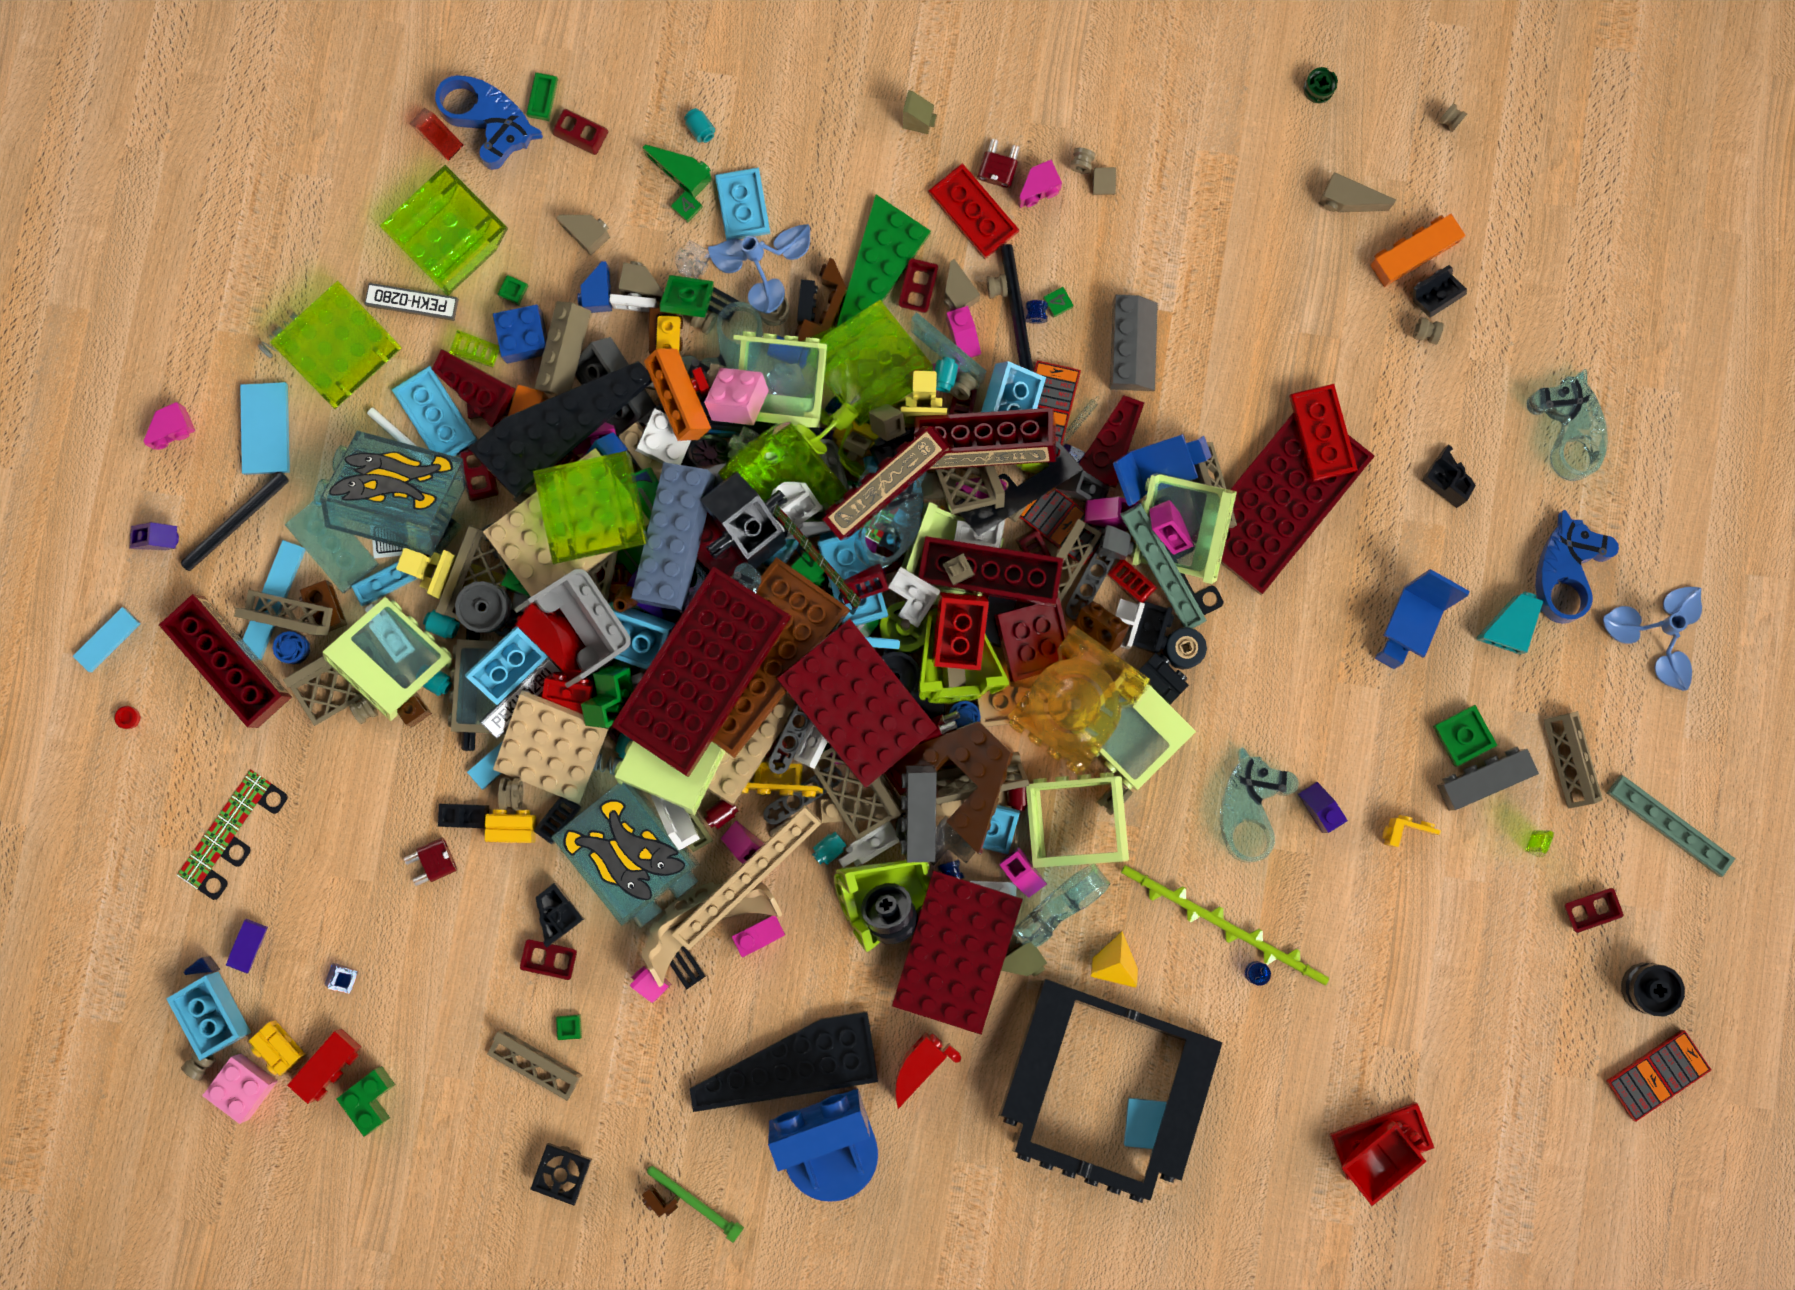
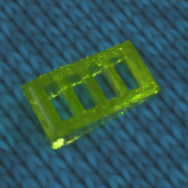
[449,330,500,368]
[1525,830,1554,858]

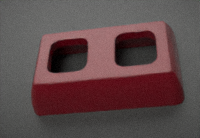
[552,109,609,155]
[899,259,939,313]
[459,450,499,501]
[1564,888,1624,933]
[520,939,577,980]

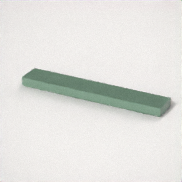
[1120,503,1207,628]
[1607,775,1736,877]

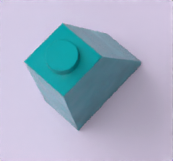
[1476,592,1543,655]

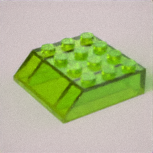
[379,165,508,296]
[270,280,402,410]
[807,300,933,426]
[533,451,647,564]

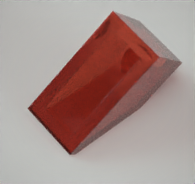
[409,108,464,161]

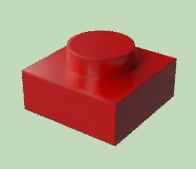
[690,367,710,397]

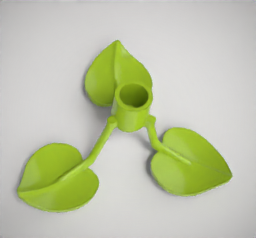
[795,393,866,479]

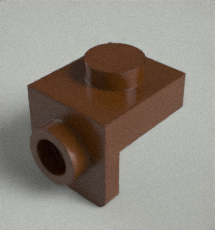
[642,1185,680,1217]

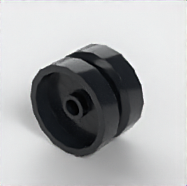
[880,652,921,697]
[861,883,918,944]
[1621,962,1685,1017]

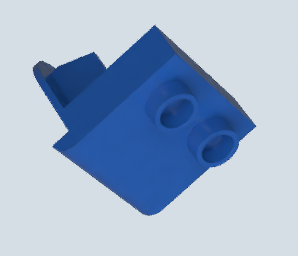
[768,1088,878,1202]

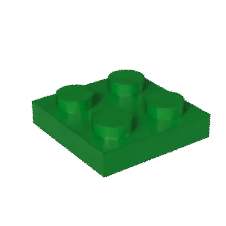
[660,275,714,318]
[1433,705,1498,767]

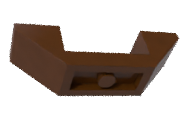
[794,258,847,342]

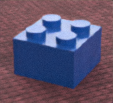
[493,304,547,364]

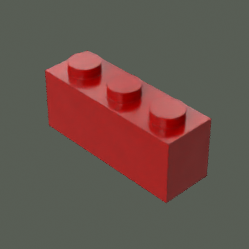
[287,1028,362,1104]

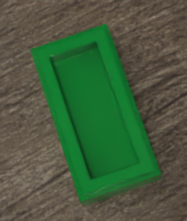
[526,72,558,121]

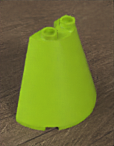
[918,608,1009,704]
[834,860,931,952]

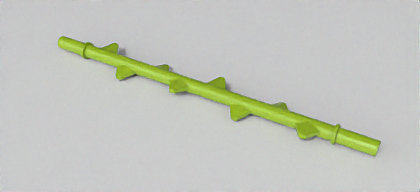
[1121,865,1329,985]

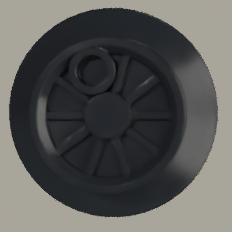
[681,433,737,472]

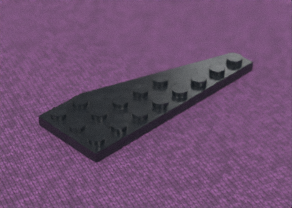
[469,361,652,499]
[690,1011,878,1112]

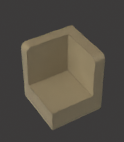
[868,404,906,441]

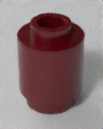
[1007,787,1028,811]
[703,799,739,829]

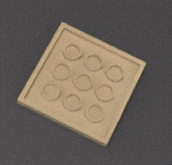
[493,690,609,804]

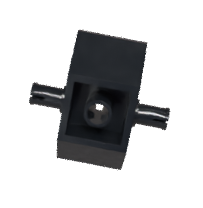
[700,471,788,572]

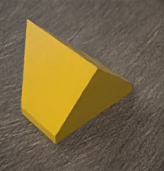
[1090,931,1138,988]

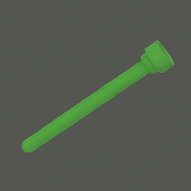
[647,1166,744,1243]

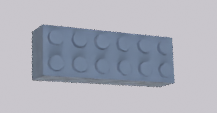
[631,462,715,612]

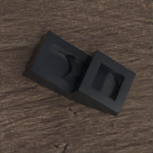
[438,804,489,828]

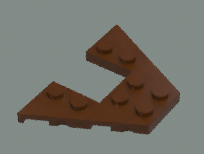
[892,721,1013,855]

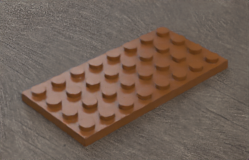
[712,557,850,758]

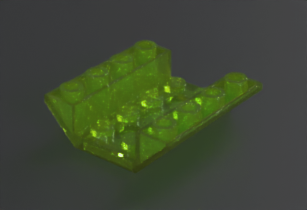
[718,422,848,506]

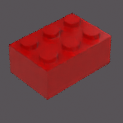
[932,592,989,670]

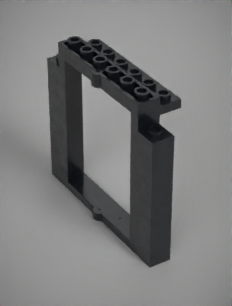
[998,979,1223,1203]

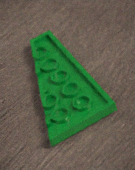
[837,194,931,341]

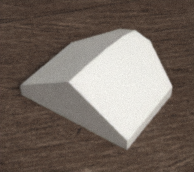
[771,482,823,533]

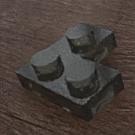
[930,815,976,866]

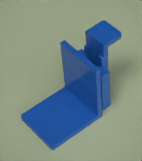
[1113,434,1211,506]
[1375,569,1470,669]

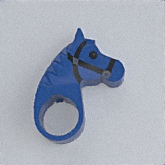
[435,75,543,170]
[1535,510,1619,624]

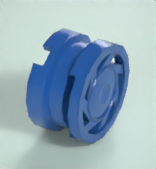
[273,631,310,665]
[949,701,981,730]

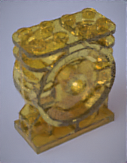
[1007,625,1150,775]

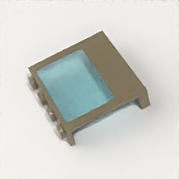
[448,639,541,734]

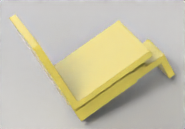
[901,371,947,474]
[396,548,505,611]

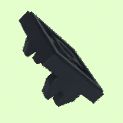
[530,1143,592,1206]

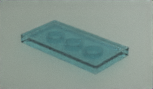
[911,312,986,387]
[285,495,379,594]

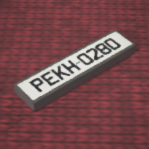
[365,283,459,321]
[479,657,562,738]

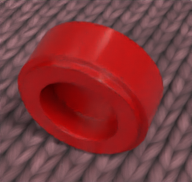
[114,706,141,729]

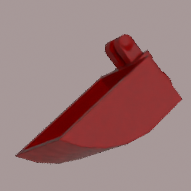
[513,603,586,670]
[542,670,596,714]
[895,1032,961,1109]
[1342,1119,1427,1206]

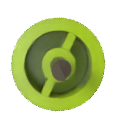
[880,601,928,654]

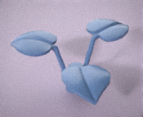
[708,224,810,314]
[1603,587,1702,691]

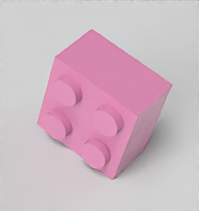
[704,368,769,425]
[202,1053,278,1124]

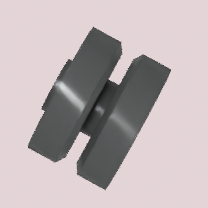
[455,581,512,633]

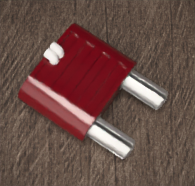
[977,139,1020,188]
[918,711,960,745]
[404,837,457,886]

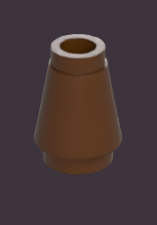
[613,586,638,612]

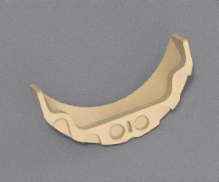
[642,882,782,987]

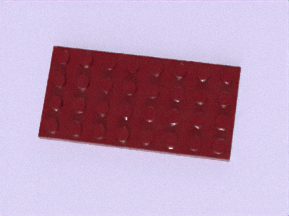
[1191,413,1375,595]
[611,566,792,777]

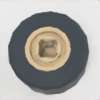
[1163,627,1207,670]

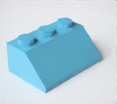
[981,361,1046,412]
[609,601,676,670]
[465,626,548,705]
[167,972,251,1061]

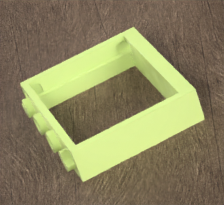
[1026,772,1129,868]

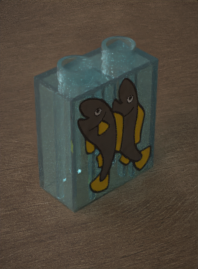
[314,431,466,556]
[551,782,700,929]

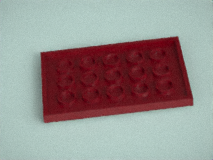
[776,619,937,788]
[892,870,1023,1035]

